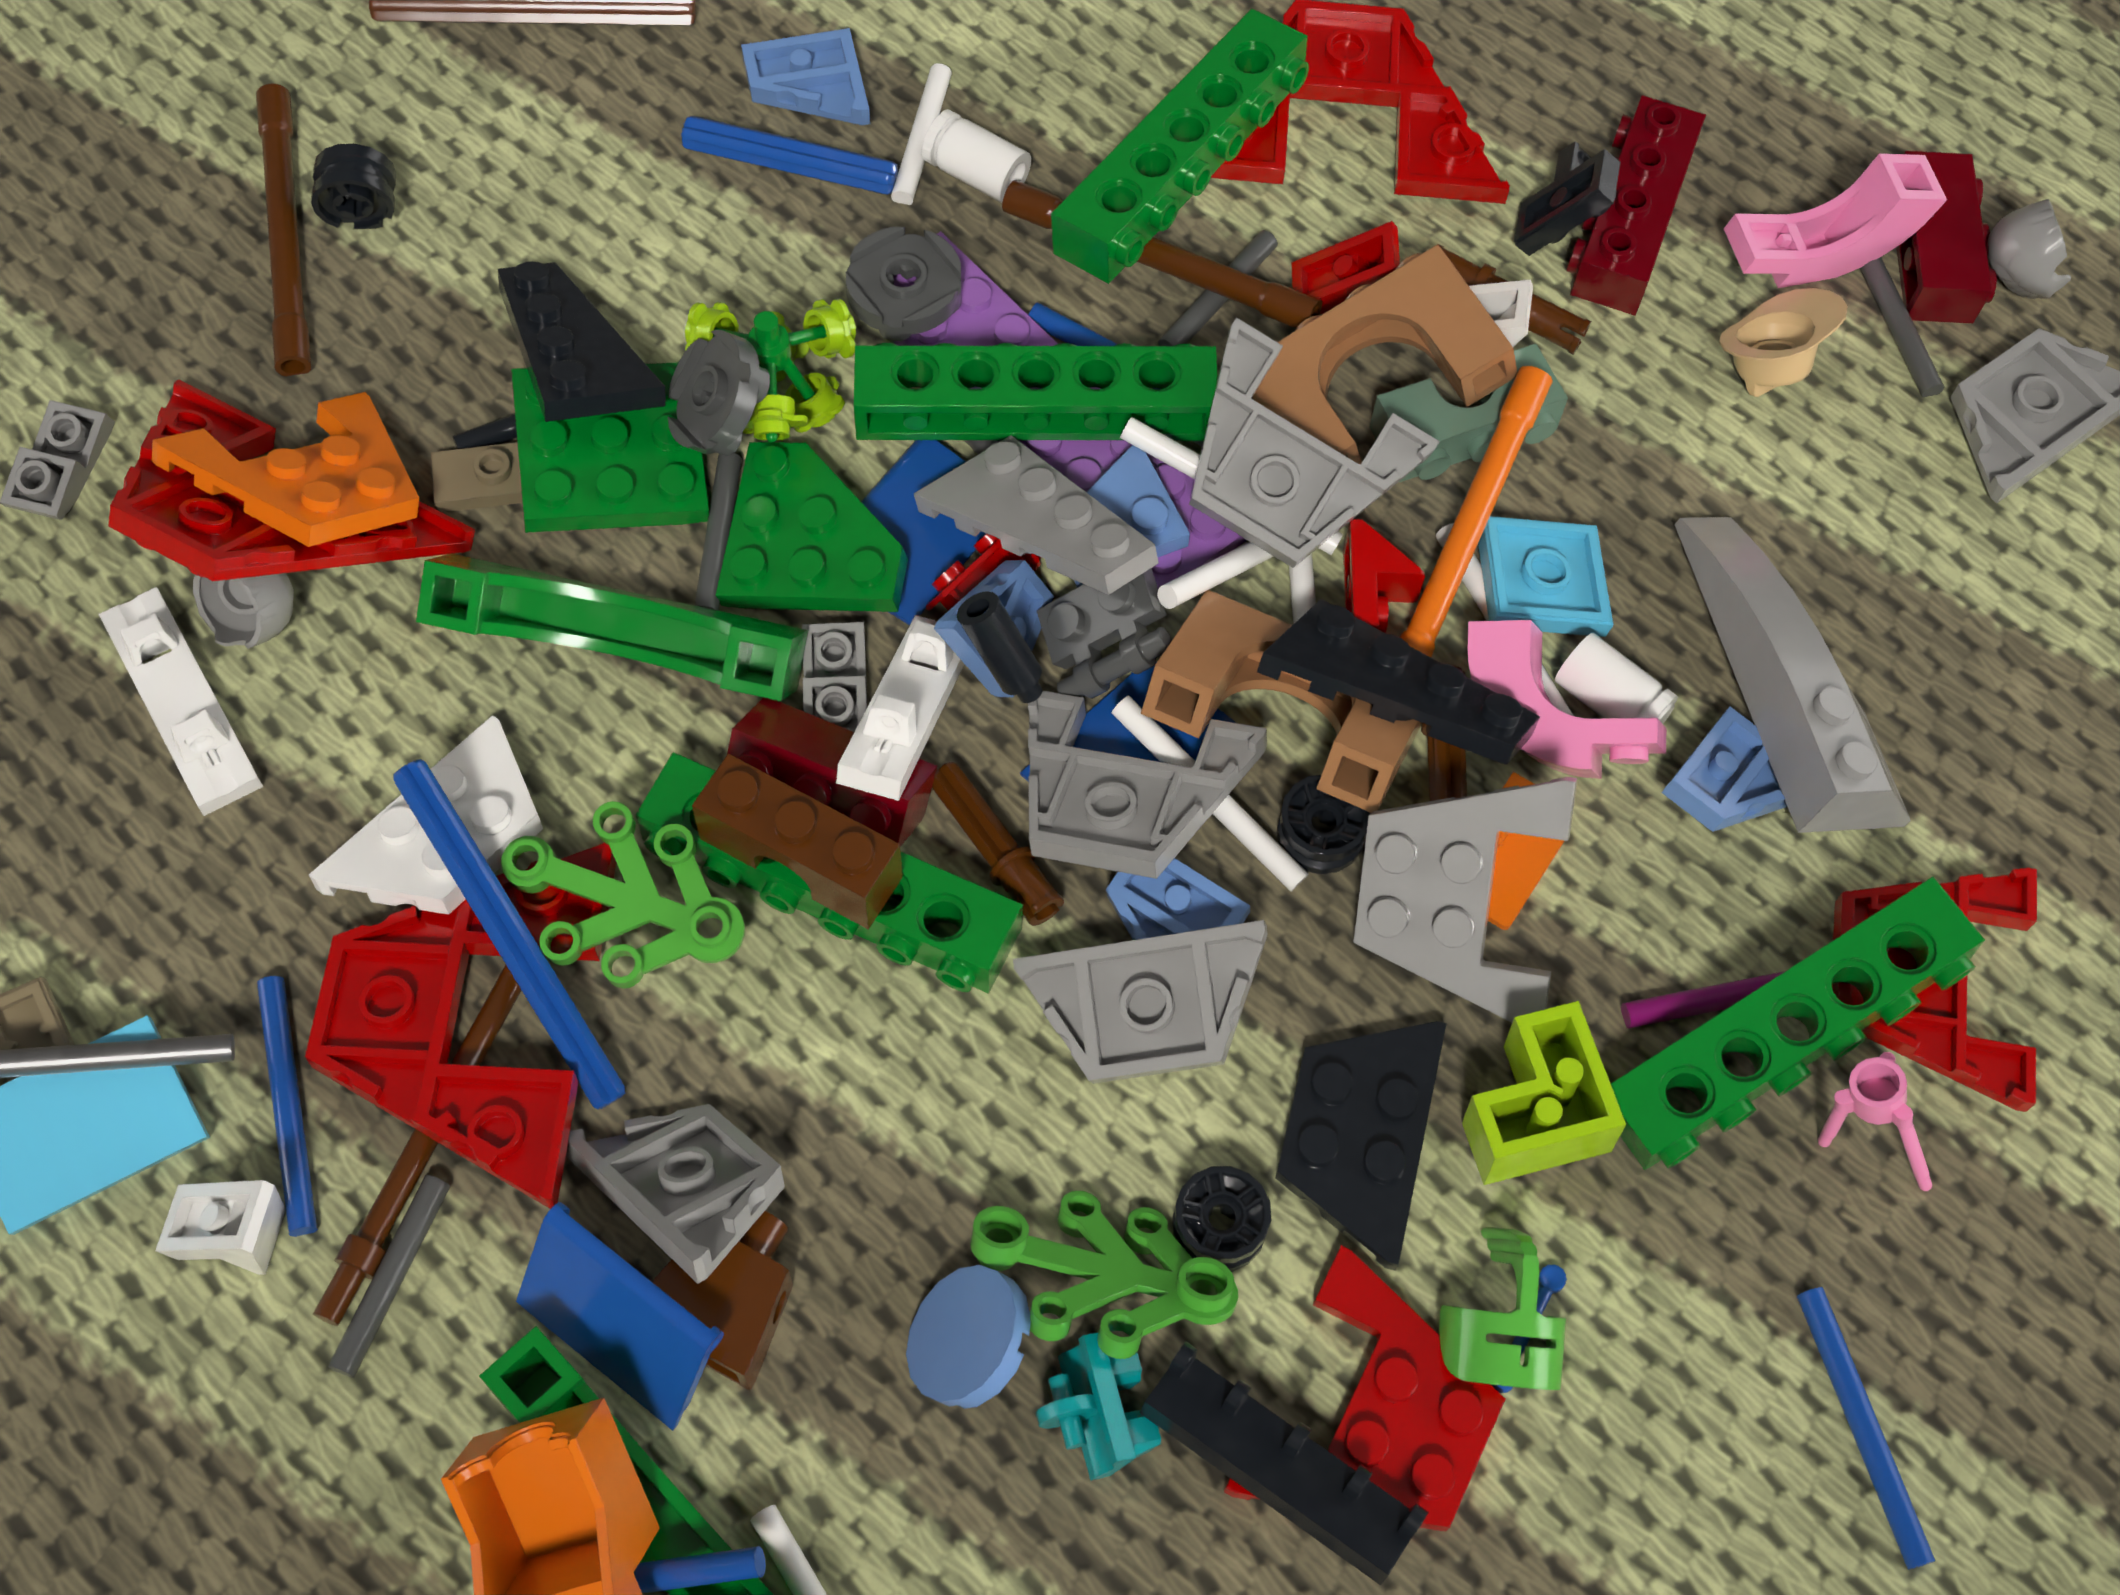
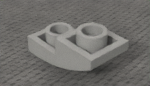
[0,400,115,520]
[802,622,867,732]

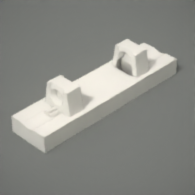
[99,587,263,816]
[836,615,964,801]

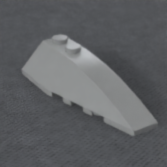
[1675,517,1911,833]

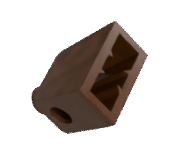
[652,1211,793,1391]

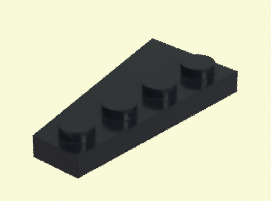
[498,261,666,422]
[1257,599,1540,765]

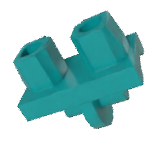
[1035,1333,1161,1481]

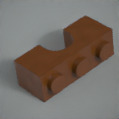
[692,754,903,930]

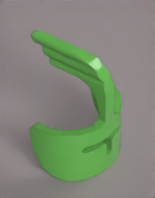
[1439,1227,1566,1390]

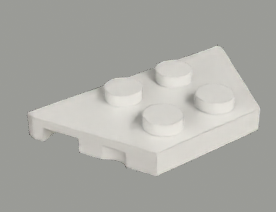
[309,715,543,915]

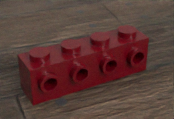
[1567,95,1706,316]

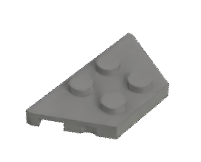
[1950,328,2120,503]
[1013,920,1268,1084]
[566,1104,785,1284]

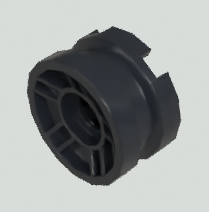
[311,143,396,229]
[1276,774,1370,874]
[1172,1166,1272,1272]

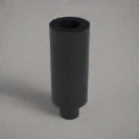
[957,591,1043,703]

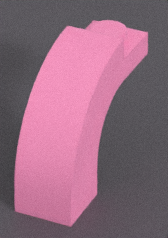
[1724,154,1947,288]
[1468,620,1667,779]

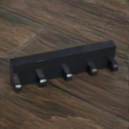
[1140,1342,1429,1585]

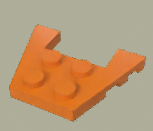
[152,392,419,547]

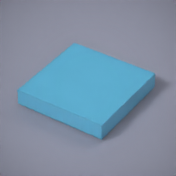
[1478,516,1613,637]

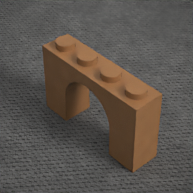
[1252,244,1518,464]
[1141,590,1422,813]

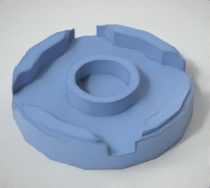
[906,1265,1031,1409]

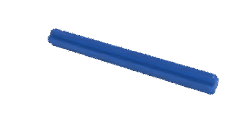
[393,759,625,1110]

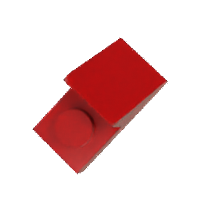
[1291,221,1400,314]
[1343,519,1425,633]

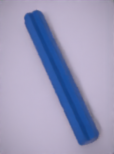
[681,116,898,195]

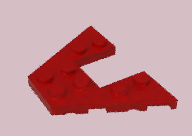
[1211,0,1510,204]
[108,380,475,581]
[305,843,616,1209]

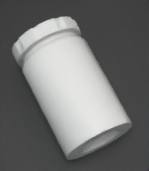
[921,109,1031,203]
[1555,633,1678,724]

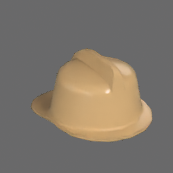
[1719,288,1848,397]

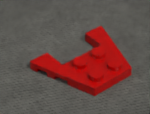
[1832,867,2037,1112]
[1224,1245,1506,1532]

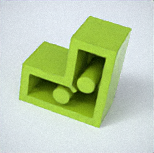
[1462,1001,1626,1185]

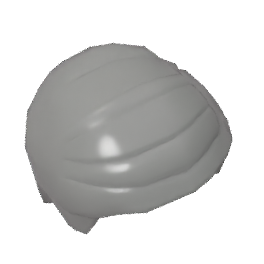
[1986,199,2071,299]
[193,573,294,649]

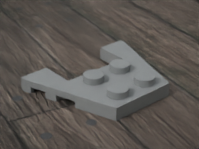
[1189,317,1440,568]
[1028,691,1267,879]
[1353,777,1578,1023]

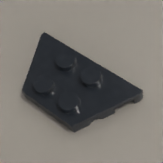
[1275,1021,1447,1271]

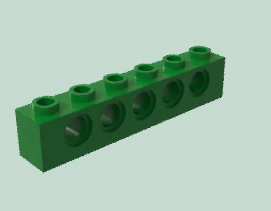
[1051,8,1309,284]
[854,343,1218,441]
[635,752,1023,994]
[1611,877,1985,1170]

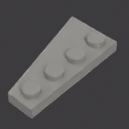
[913,435,1159,595]

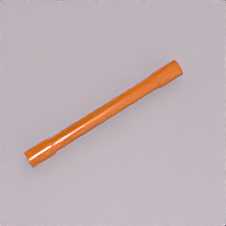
[1400,366,1553,657]

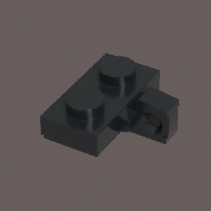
[1514,141,1620,256]

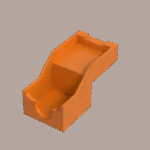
[441,1398,660,1595]

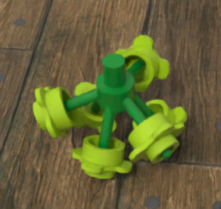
[685,299,856,442]

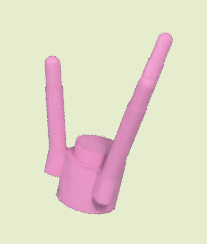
[1818,1052,1932,1191]

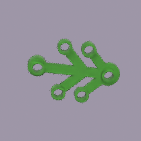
[501,801,745,988]
[970,1191,1238,1359]

